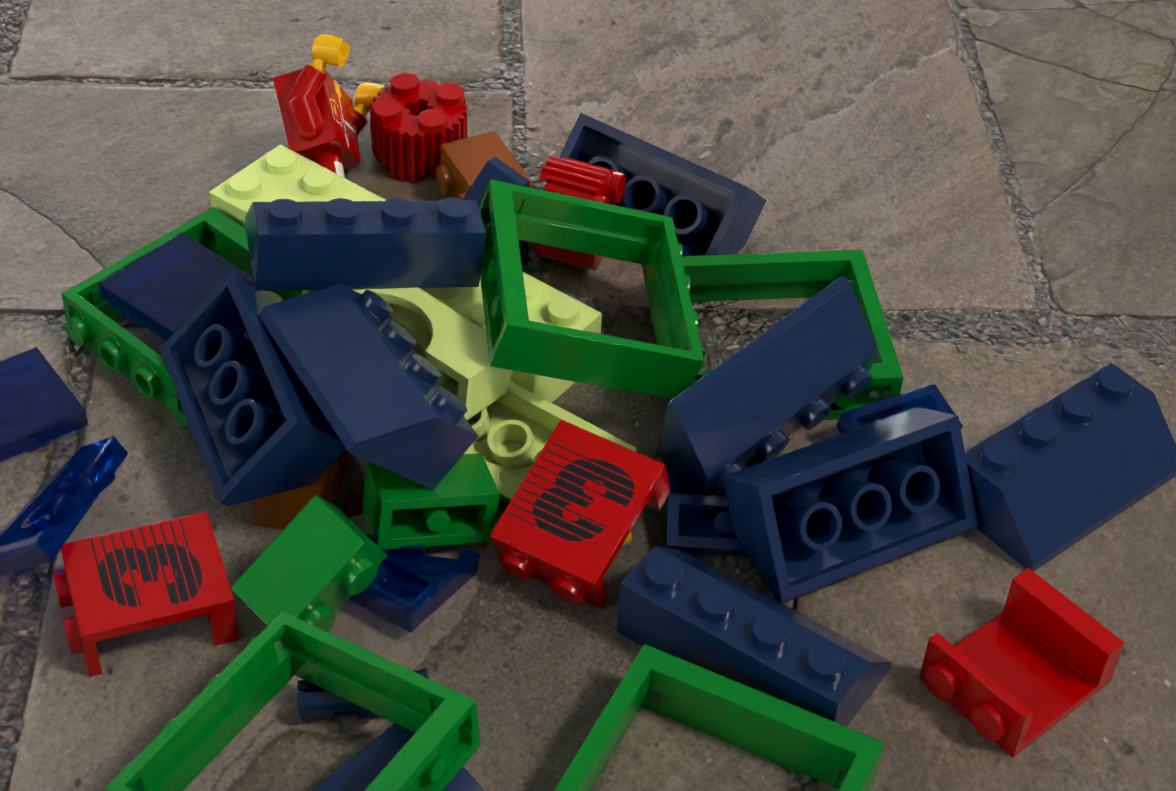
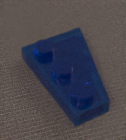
[0,436,128,576]

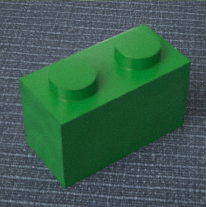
[362,453,500,550]
[231,495,387,639]

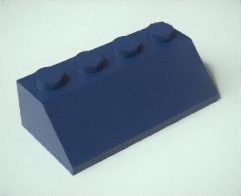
[559,112,767,256]
[245,198,486,291]
[160,270,346,506]
[656,275,878,495]
[258,284,478,490]
[965,363,1176,572]
[722,407,978,602]
[616,546,892,727]

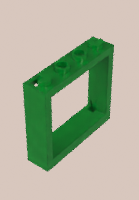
[479,179,706,399]
[61,207,302,426]
[681,250,904,420]
[104,611,481,791]
[554,644,885,791]

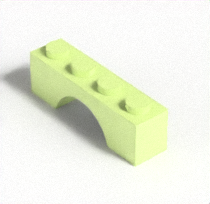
[302,287,512,420]

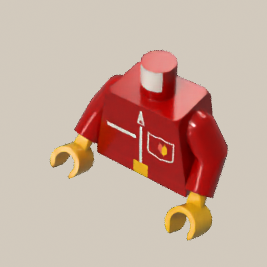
[273,34,384,178]

